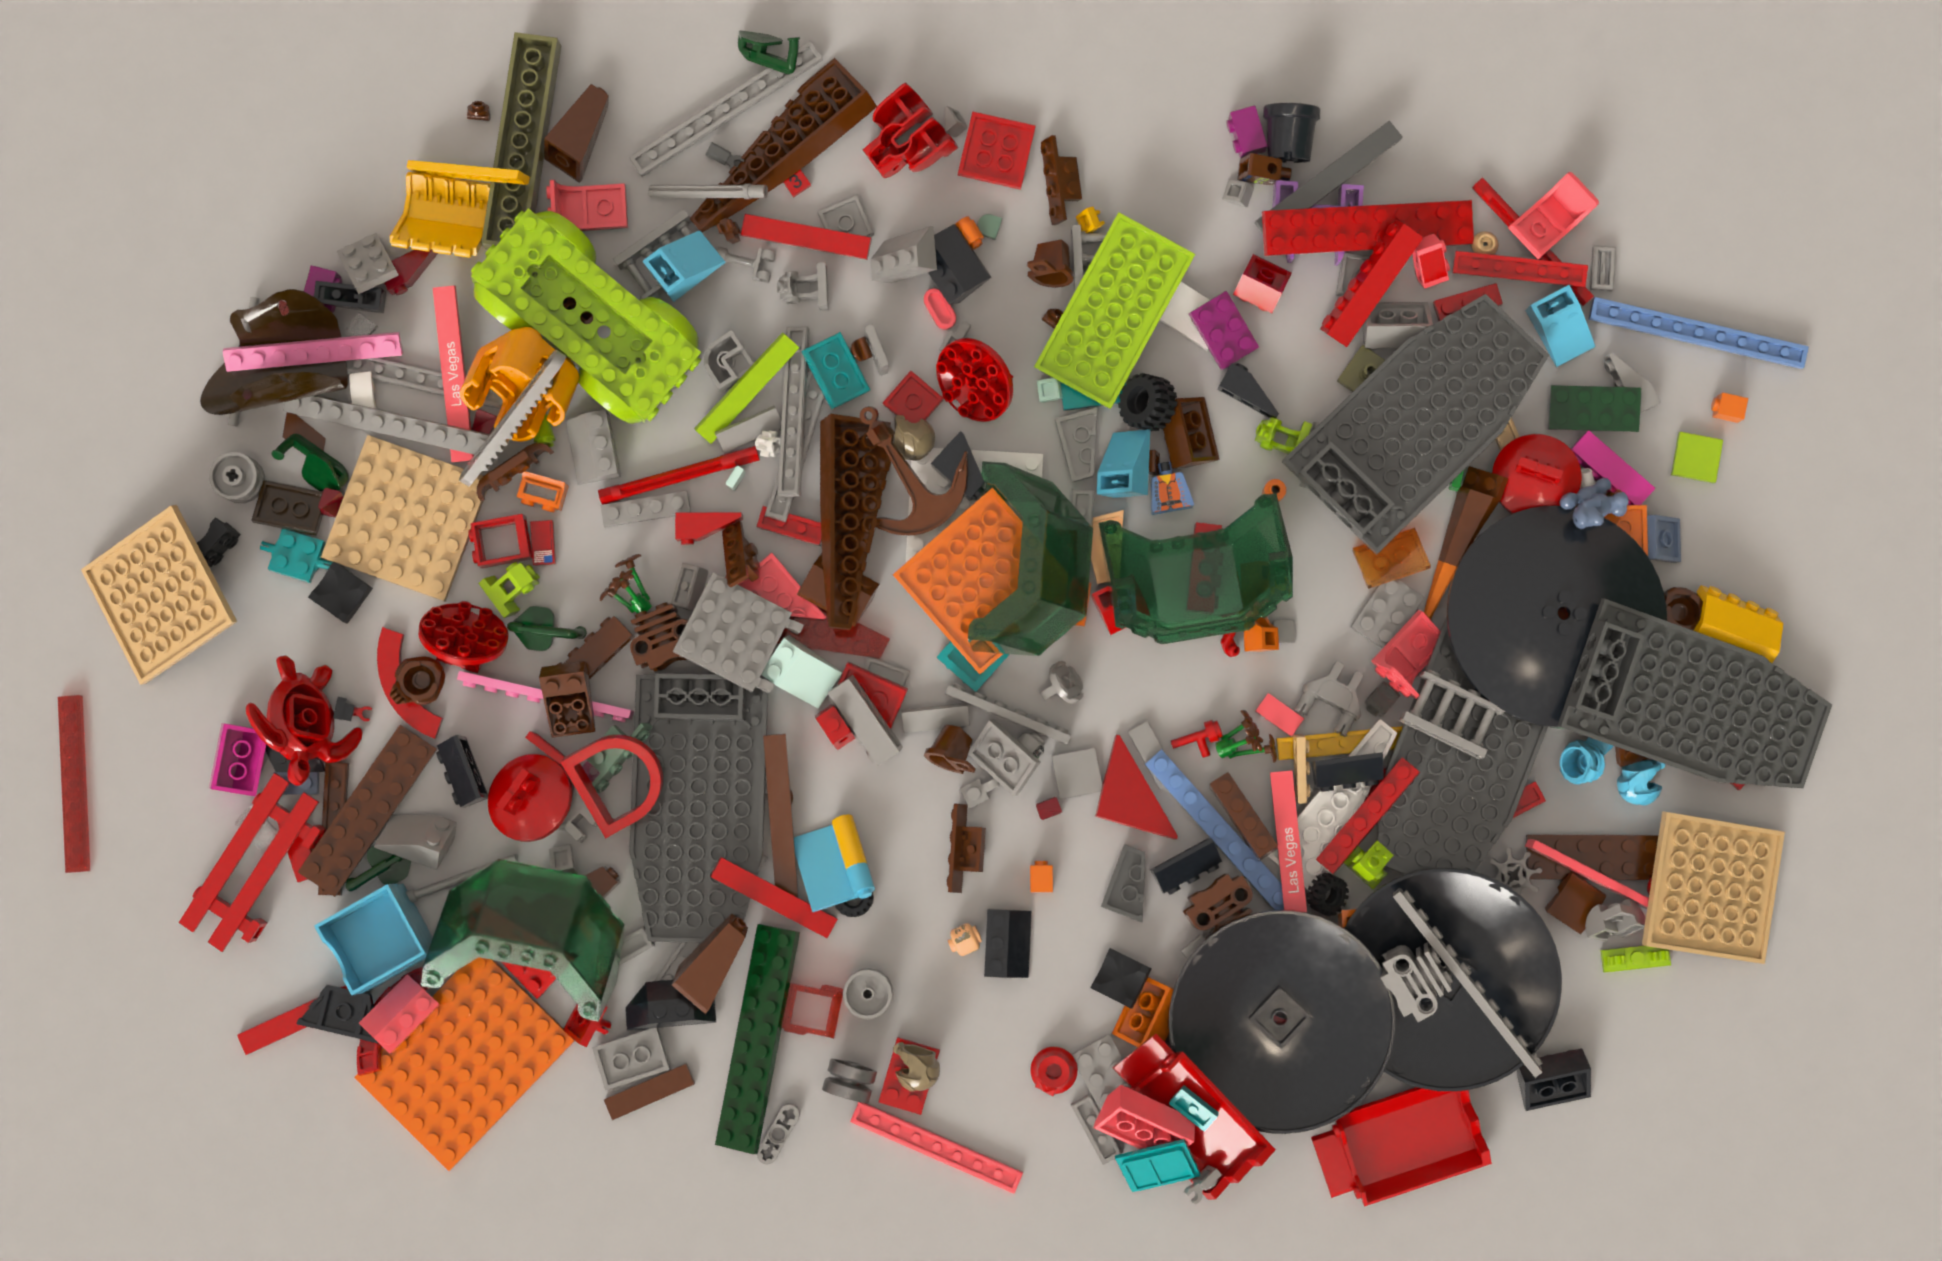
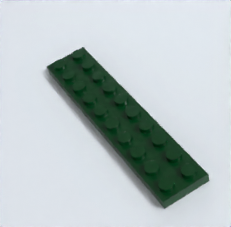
[715,924,800,1154]

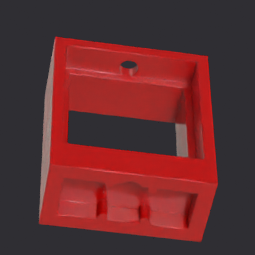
[468,514,532,568]

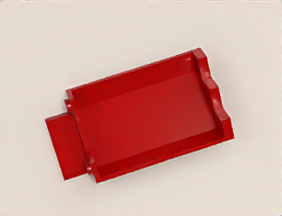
[1112,1034,1276,1200]
[1311,1087,1492,1207]

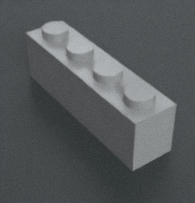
[828,675,903,766]

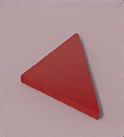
[1095,735,1178,840]

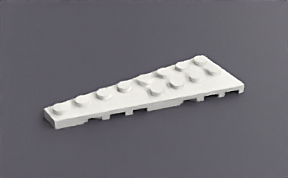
[1268,719,1397,892]

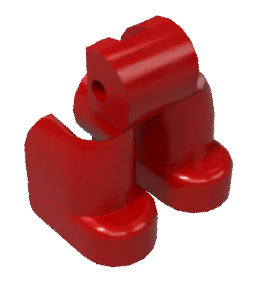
[862,83,959,178]

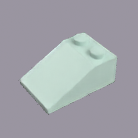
[761,635,843,708]

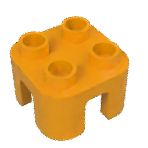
[460,327,580,442]

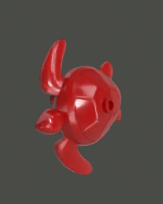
[246,655,362,786]

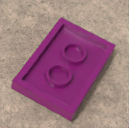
[1188,291,1259,370]

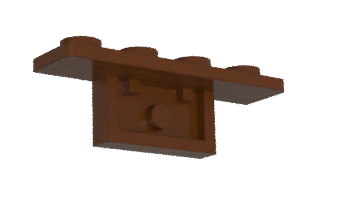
[1041,135,1082,225]
[722,521,760,588]
[947,803,986,893]

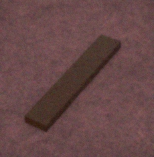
[318,762,349,896]

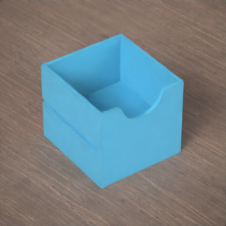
[314,884,440,995]

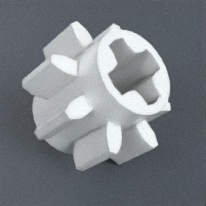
[755,430,781,458]

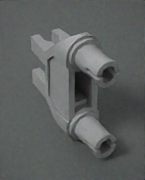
[1294,661,1364,737]
[557,778,598,843]

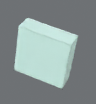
[1037,377,1063,403]
[726,466,746,491]

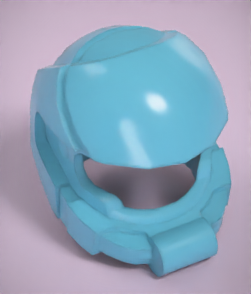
[1560,739,1605,784]
[1617,759,1665,806]

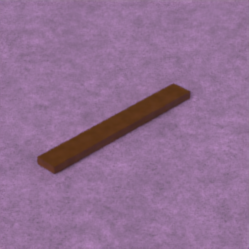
[763,733,799,898]

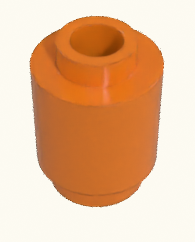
[955,216,984,250]
[1262,479,1286,504]

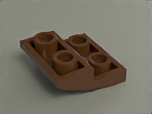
[1545,871,1606,935]

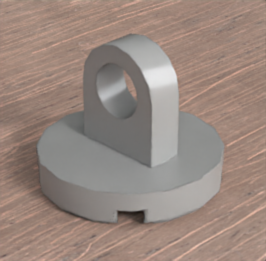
[1041,661,1084,704]

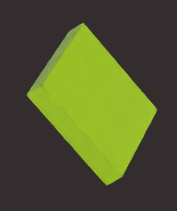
[1671,432,1723,483]

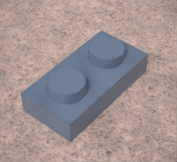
[273,772,320,795]

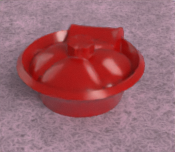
[1031,1047,1078,1096]

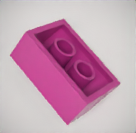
[209,723,266,797]

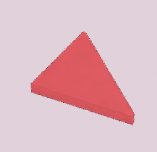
[737,553,827,620]

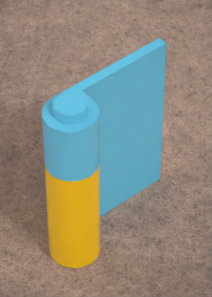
[794,814,875,912]

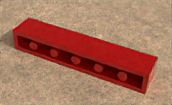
[1320,219,1424,347]

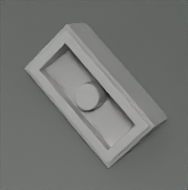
[671,563,708,611]

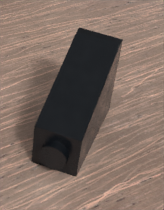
[931,431,985,501]

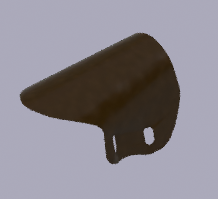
[200,289,348,415]

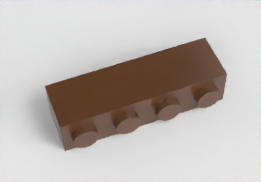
[557,616,635,680]
[1209,772,1278,861]

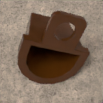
[1027,239,1074,288]
[924,725,976,774]

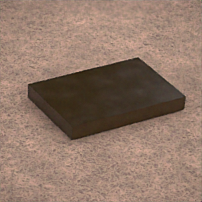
[251,480,323,536]

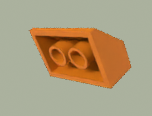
[1112,977,1173,1047]

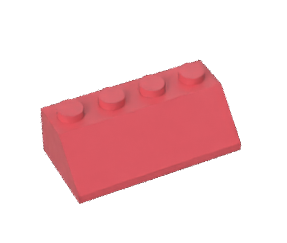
[1094,1085,1195,1149]

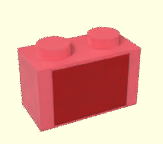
[1412,234,1450,289]

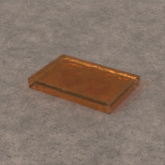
[1352,528,1431,589]

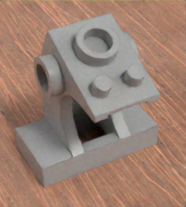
[777,262,829,310]

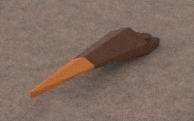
[1424,466,1508,620]

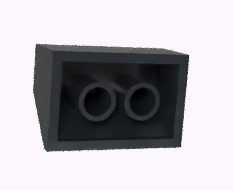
[928,224,992,304]
[436,735,488,808]
[1311,752,1384,792]
[1150,838,1222,895]
[984,909,1032,978]
[1517,1048,1591,1111]

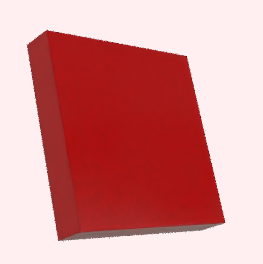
[882,370,944,423]

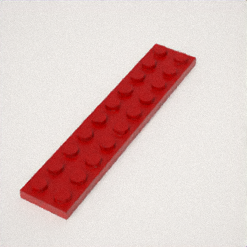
[1262,200,1474,256]

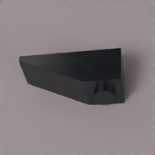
[314,281,386,313]
[1217,363,1279,418]

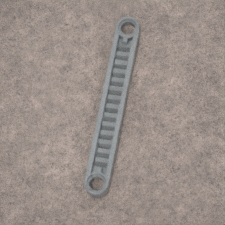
[459,350,566,487]

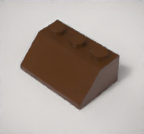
[1163,397,1220,469]
[797,553,880,627]

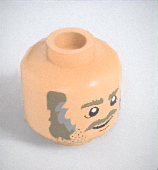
[948,923,982,956]

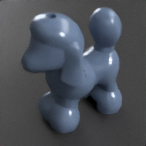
[1560,478,1628,529]

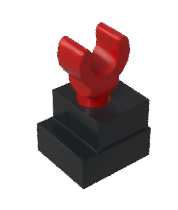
[333,697,372,721]

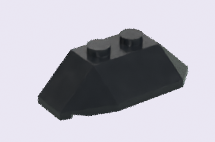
[625,980,716,1031]

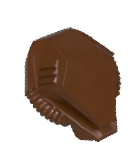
[1664,587,1703,630]
[390,656,445,705]

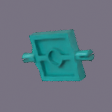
[260,529,333,583]

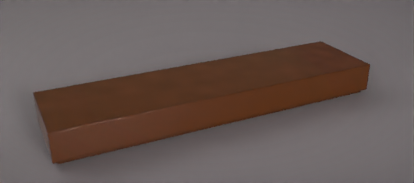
[604,1063,695,1120]

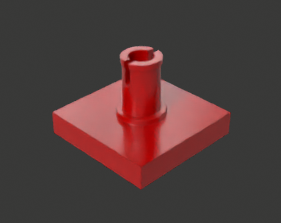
[563,990,611,1047]

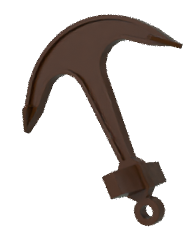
[860,406,968,536]

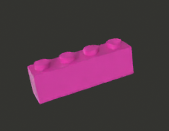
[1571,430,1655,505]

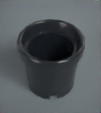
[1263,103,1321,163]

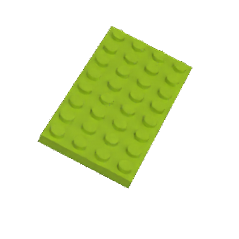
[1034,212,1196,409]

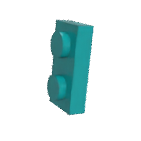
[1169,1085,1219,1132]

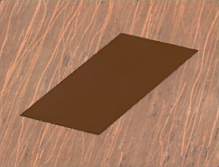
[282,412,326,451]

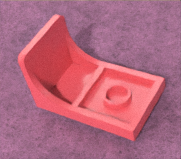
[1508,172,1599,259]
[546,180,628,231]
[1371,610,1440,699]

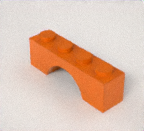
[1241,561,1279,652]

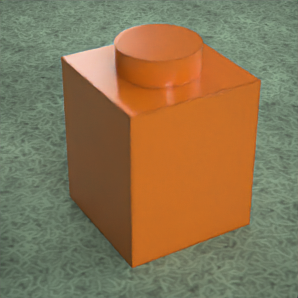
[1711,392,1748,423]
[1030,861,1053,892]

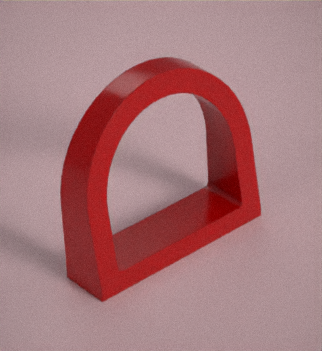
[560,735,663,839]

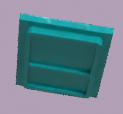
[936,639,1022,692]
[1115,1139,1201,1192]

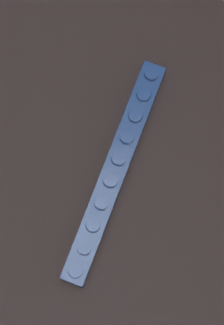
[1588,297,1809,369]
[1145,749,1284,910]

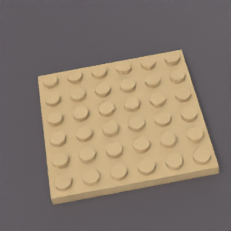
[321,435,487,602]
[81,505,238,685]
[1642,811,1785,964]

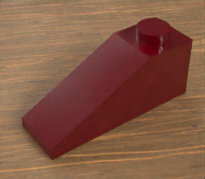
[384,249,438,295]

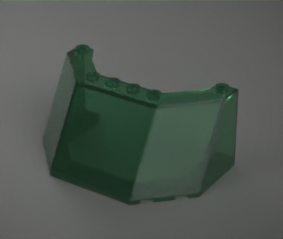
[968,461,1093,656]
[1099,493,1293,645]
[421,859,625,1022]

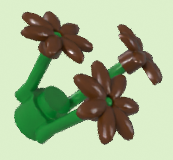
[600,554,652,614]
[1215,710,1277,763]

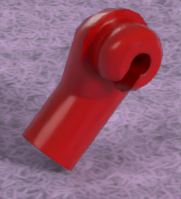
[1220,624,1240,657]

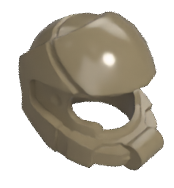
[894,415,935,461]
[893,1042,940,1092]

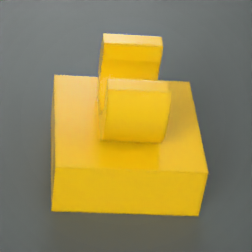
[1076,207,1105,233]

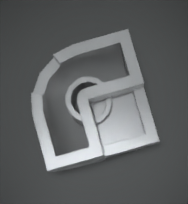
[704,330,754,391]
[1585,899,1646,941]

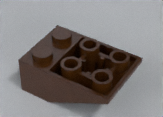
[539,661,596,738]

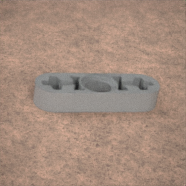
[757,1104,800,1165]

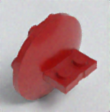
[936,338,1013,422]
[1492,434,1582,514]
[418,601,508,673]
[488,754,572,842]

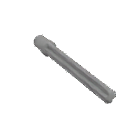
[648,184,768,199]

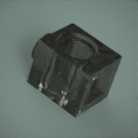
[1364,681,1401,717]

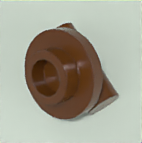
[467,101,490,121]
[1042,309,1063,329]
[851,337,873,361]

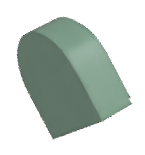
[978,214,1002,240]

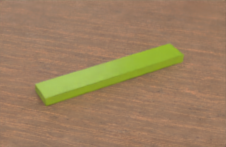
[694,332,800,444]

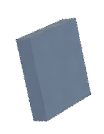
[1647,515,1681,563]

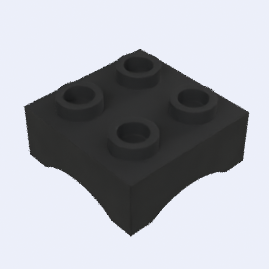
[197,518,241,567]
[308,561,373,624]
[1090,948,1152,1009]

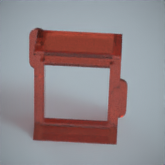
[781,983,844,1039]

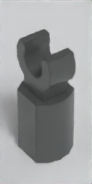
[706,142,744,169]

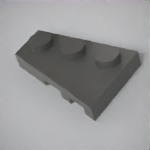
[1101,844,1145,923]

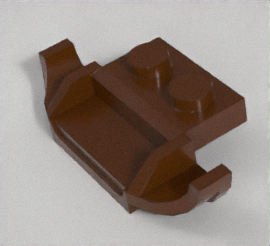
[477,443,554,502]

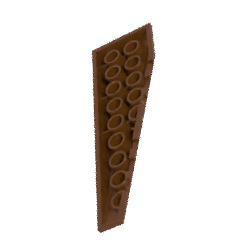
[820,413,891,630]

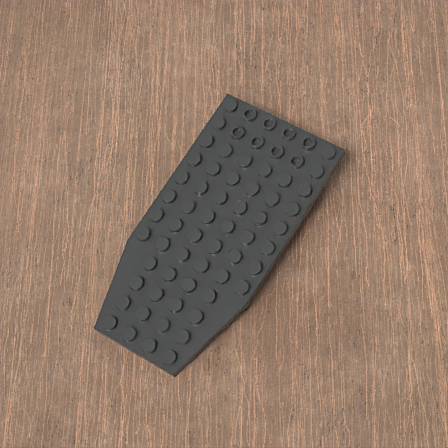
[1282,294,1549,555]
[1557,598,1832,788]
[1377,615,1548,875]
[629,673,769,943]

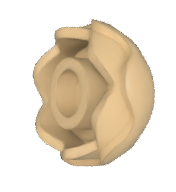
[1471,231,1499,255]

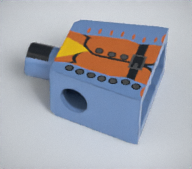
[1151,462,1194,515]

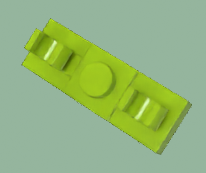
[1600,945,1671,973]

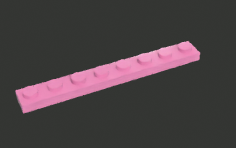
[223,332,403,372]
[457,671,634,722]

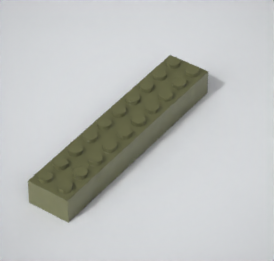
[481,32,562,250]

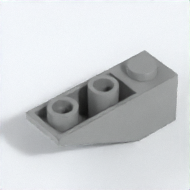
[1604,353,1661,413]

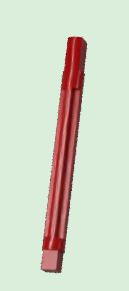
[1472,177,1594,306]
[598,446,760,505]

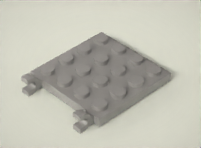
[672,572,804,693]

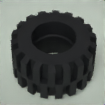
[1118,373,1177,432]

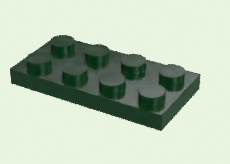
[1549,385,1641,432]

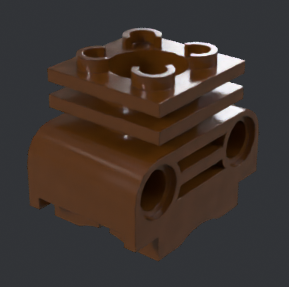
[630,602,688,673]
[1183,874,1253,934]

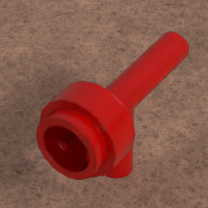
[1171,720,1223,758]

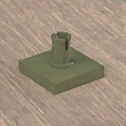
[1337,344,1385,392]

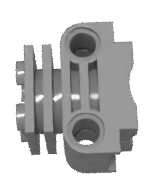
[1380,942,1453,1022]

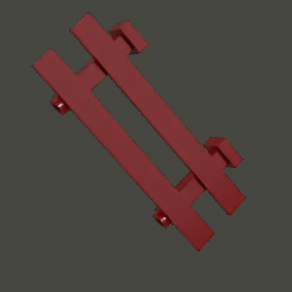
[178,773,327,952]

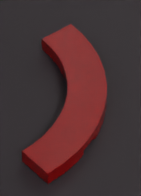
[377,627,443,739]
[357,965,433,1076]

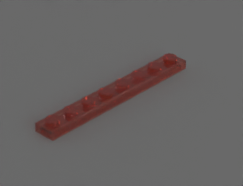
[58,695,90,873]

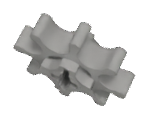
[1490,847,1543,895]

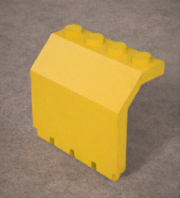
[390,172,490,258]
[1693,585,1784,663]

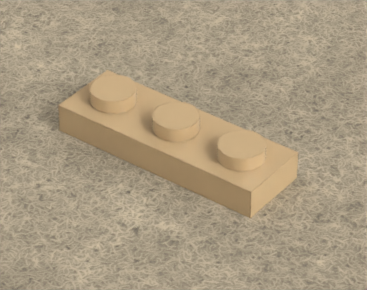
[1293,734,1310,804]

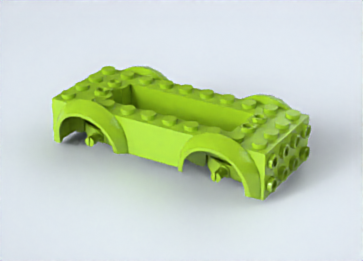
[471,208,702,424]

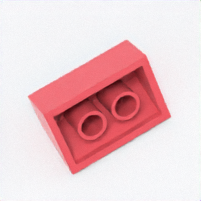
[359,974,439,1054]

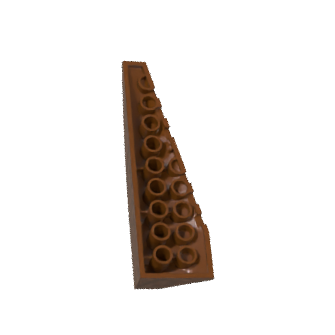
[690,58,877,232]

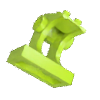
[1254,417,1312,454]
[478,562,540,618]
[1344,840,1394,890]

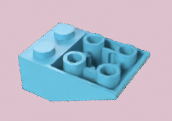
[643,231,726,302]
[1525,285,1595,367]
[1097,429,1150,498]

